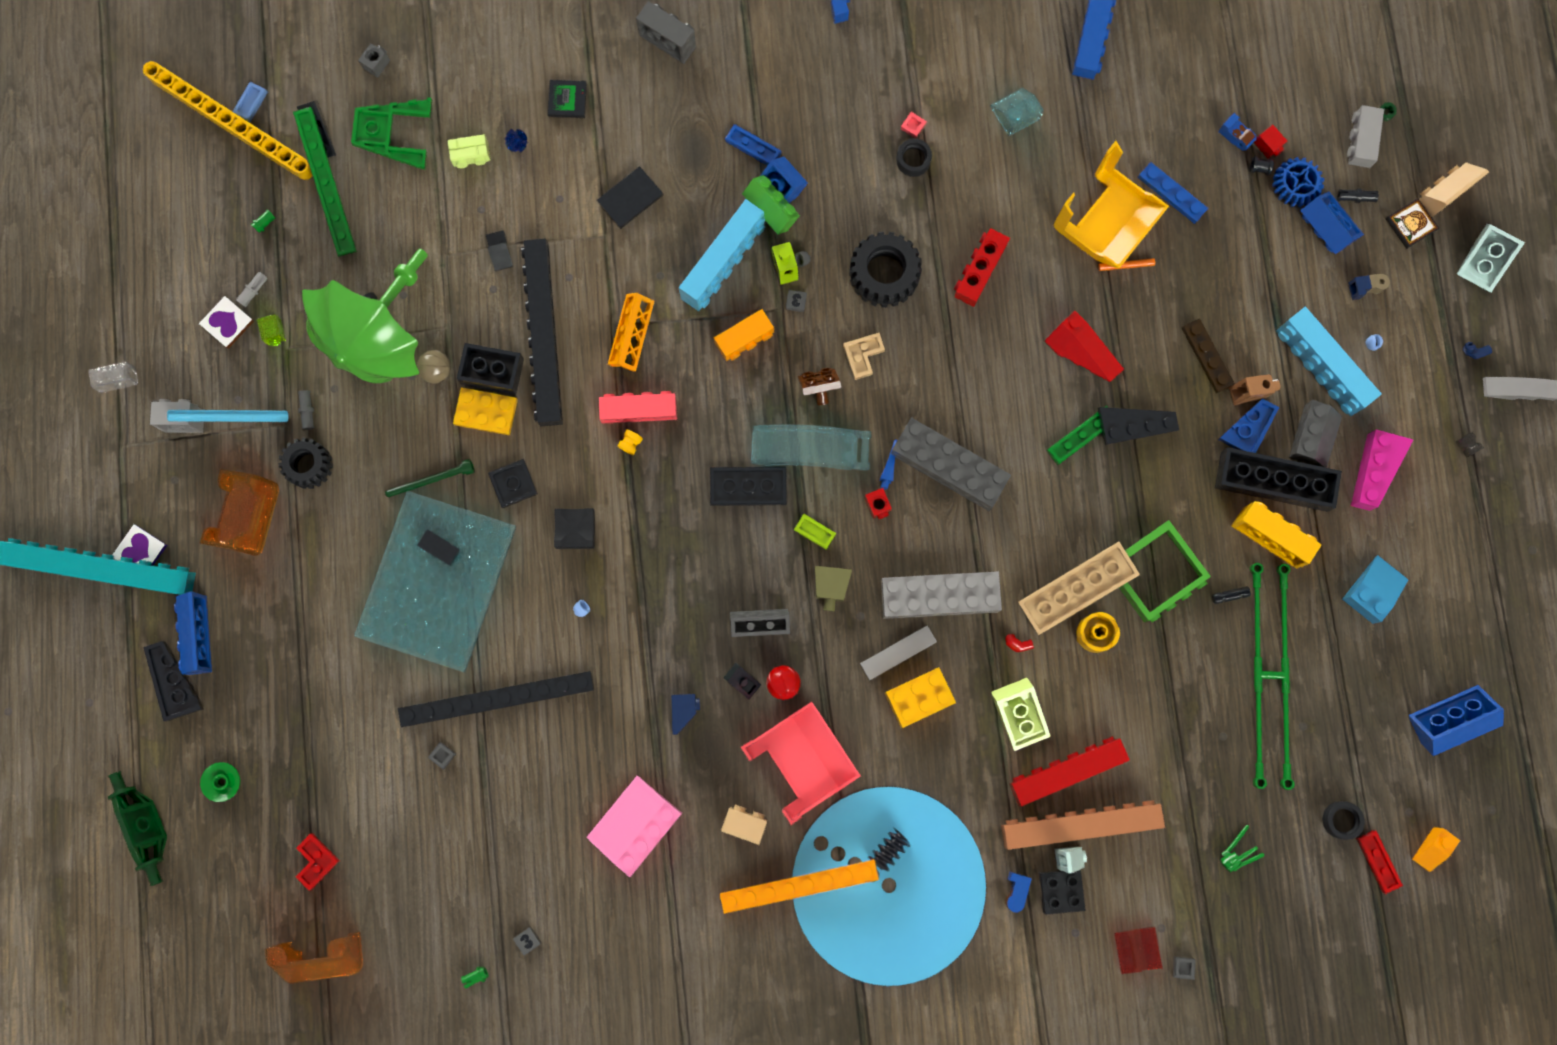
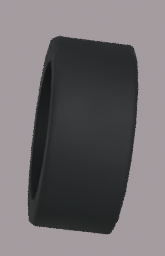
[896,139,932,177]
[1322,801,1365,840]

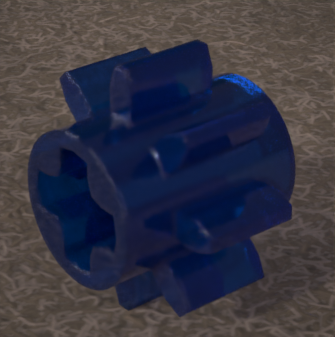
[504,129,528,152]

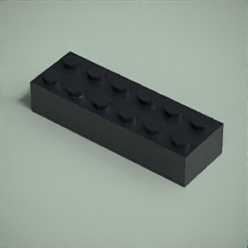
[1215,447,1342,512]

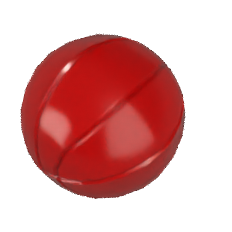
[766,665,801,700]

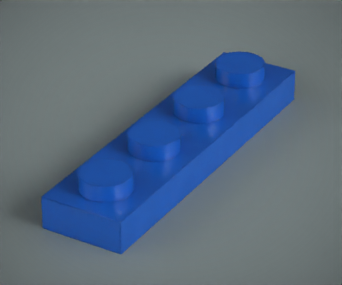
[1138,162,1208,224]

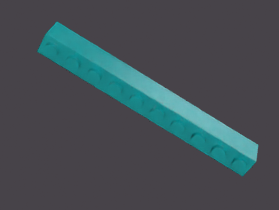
[0,538,196,595]

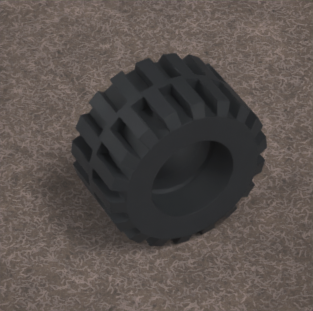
[278,438,333,489]

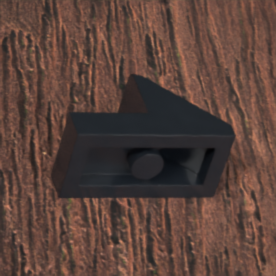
[486,230,513,271]
[724,663,761,699]

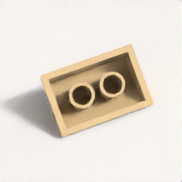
[1419,163,1489,217]

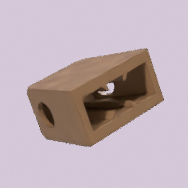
[1229,374,1280,406]

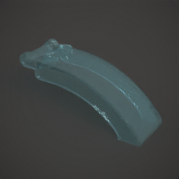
[751,424,872,470]

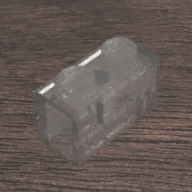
[88,362,138,393]

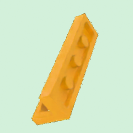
[607,293,654,372]

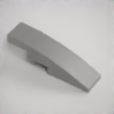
[1483,377,1557,400]

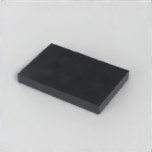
[597,166,663,229]

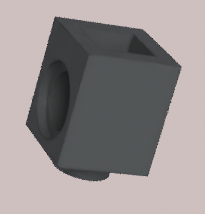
[358,43,390,78]

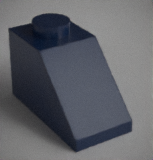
[671,694,700,735]

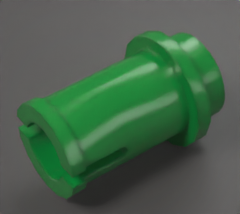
[251,209,276,233]
[461,966,489,989]

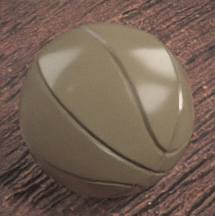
[417,350,451,384]

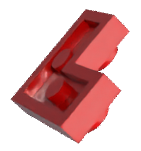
[296,833,340,891]

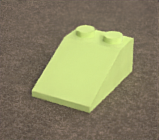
[991,678,1051,751]

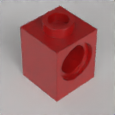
[864,488,892,520]

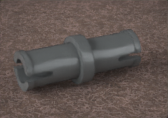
[298,390,314,430]

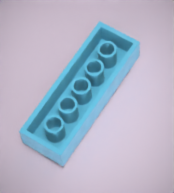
[679,199,765,311]
[1276,306,1382,417]

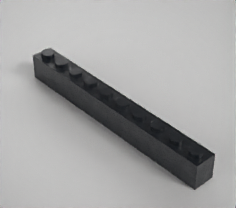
[521,238,563,427]

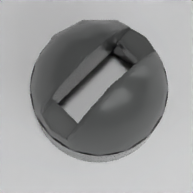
[795,251,811,267]

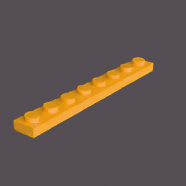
[720,859,879,914]

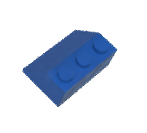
[1301,191,1364,254]

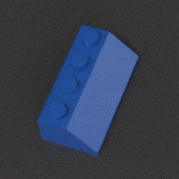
[174,592,212,675]
[1409,685,1504,756]

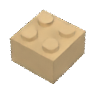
[721,805,767,845]

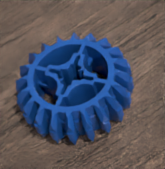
[1272,157,1325,208]

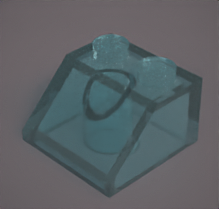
[990,88,1044,136]

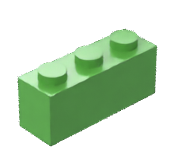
[742,175,800,234]

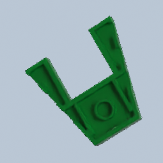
[351,97,432,170]

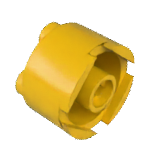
[1076,612,1120,653]

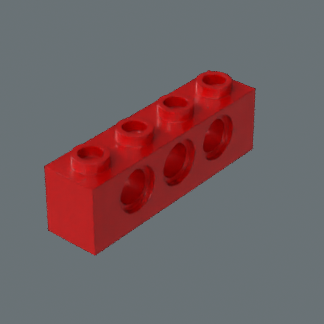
[953,228,1010,307]

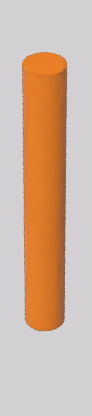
[1098,258,1155,271]

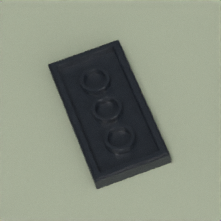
[710,467,787,506]

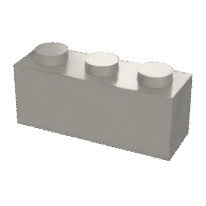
[1347,105,1384,168]

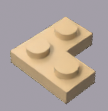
[843,333,885,380]

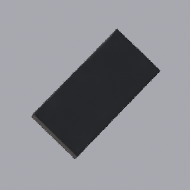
[417,529,461,566]

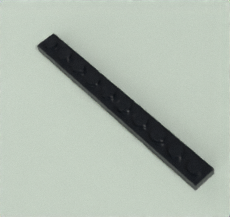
[398,671,594,728]

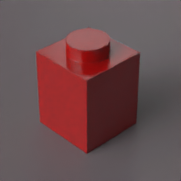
[1253,125,1287,159]

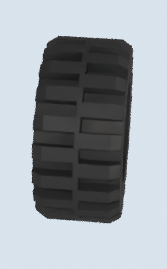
[849,232,922,308]

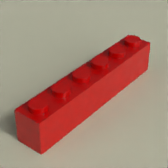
[1009,736,1130,806]

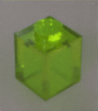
[257,314,286,346]

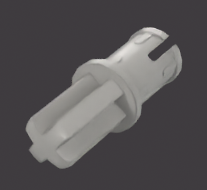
[236,272,267,307]

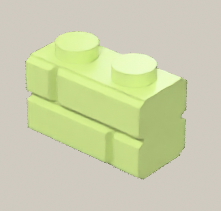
[448,134,490,168]

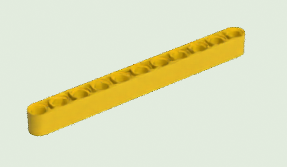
[143,61,313,180]

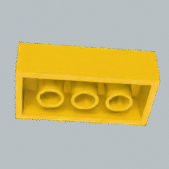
[1231,501,1322,569]

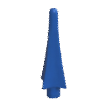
[879,440,898,490]

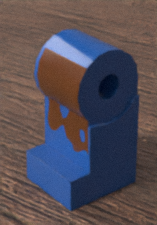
[1218,113,1256,151]
[1005,872,1032,912]

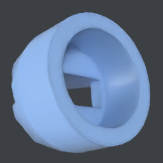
[1366,334,1383,350]
[573,600,590,617]

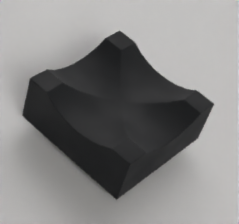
[554,508,595,549]
[1039,870,1086,915]

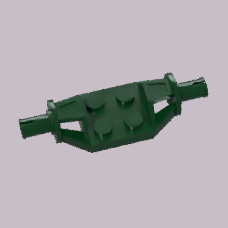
[107,771,167,887]

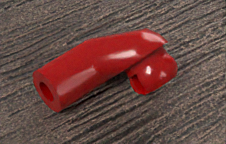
[1005,634,1034,653]

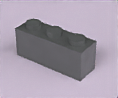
[730,609,790,637]

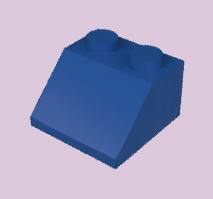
[760,156,808,203]

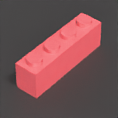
[599,391,677,424]

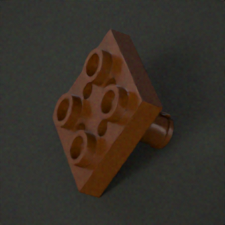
[798,368,841,405]

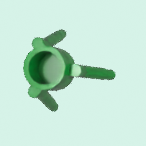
[1220,825,1265,873]

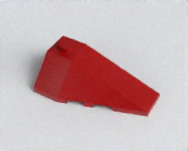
[1044,311,1124,382]

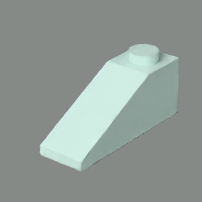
[1055,846,1087,873]

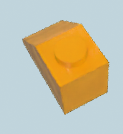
[1412,827,1460,872]

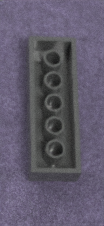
[891,417,1011,511]

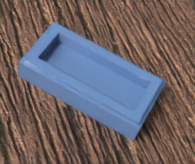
[232,82,268,123]

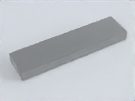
[860,626,937,681]

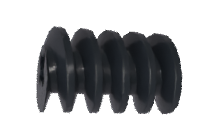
[868,827,911,872]

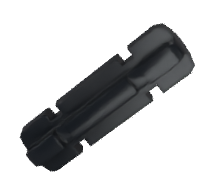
[1212,586,1251,604]

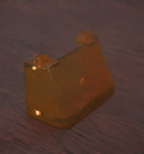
[200,469,279,556]
[265,932,363,983]

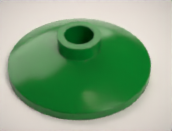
[200,762,240,802]

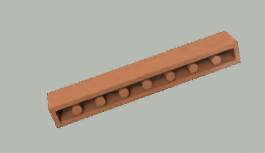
[1001,800,1165,850]

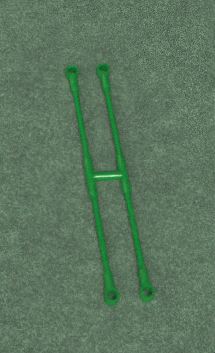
[1250,563,1294,790]

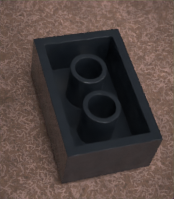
[456,343,524,395]

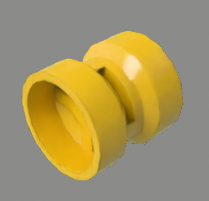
[617,429,643,455]

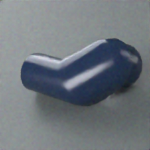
[1463,342,1492,359]

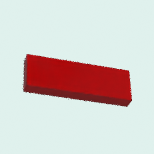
[1356,830,1403,894]

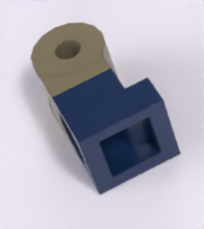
[1348,274,1390,300]

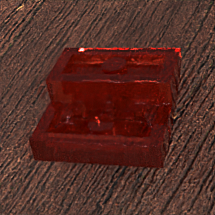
[1114,926,1163,974]

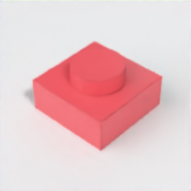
[901,112,927,139]

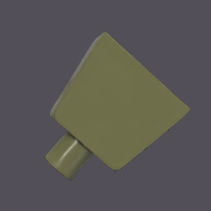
[814,566,852,612]

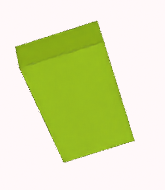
[794,514,836,550]

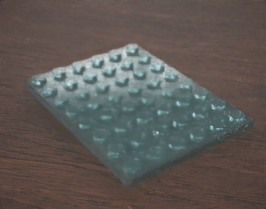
[354,491,517,672]

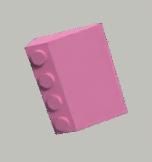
[586,775,682,877]

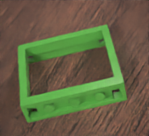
[1119,520,1211,622]

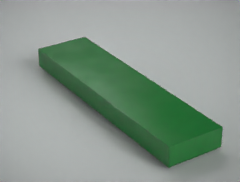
[1046,405,1109,465]

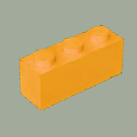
[714,309,774,361]

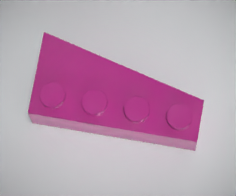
[1351,429,1413,511]

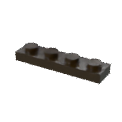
[1182,318,1235,394]

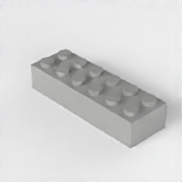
[881,571,1002,619]

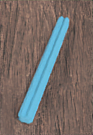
[167,410,289,422]

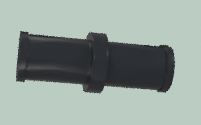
[1337,188,1379,203]

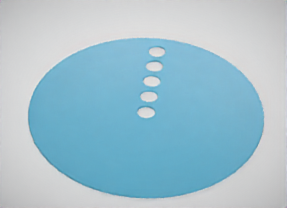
[793,787,986,986]

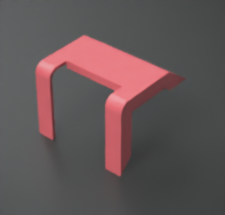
[741,702,861,825]

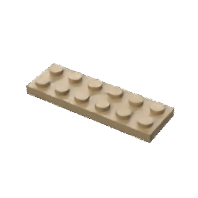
[1018,542,1140,635]

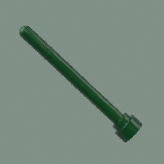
[385,458,475,497]

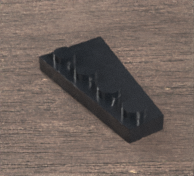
[1097,407,1179,445]
[143,641,204,722]

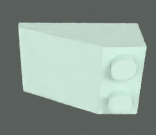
[1457,224,1525,292]

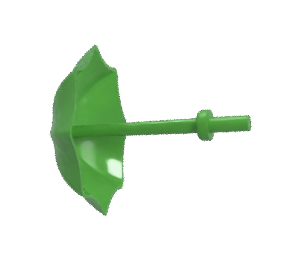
[302,249,428,383]

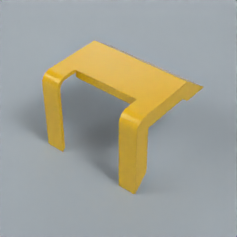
[1054,141,1169,269]

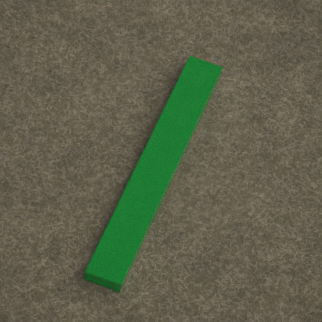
[293,107,357,257]

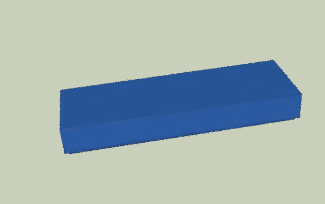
[725,124,781,166]

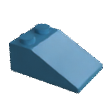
[1342,555,1408,624]

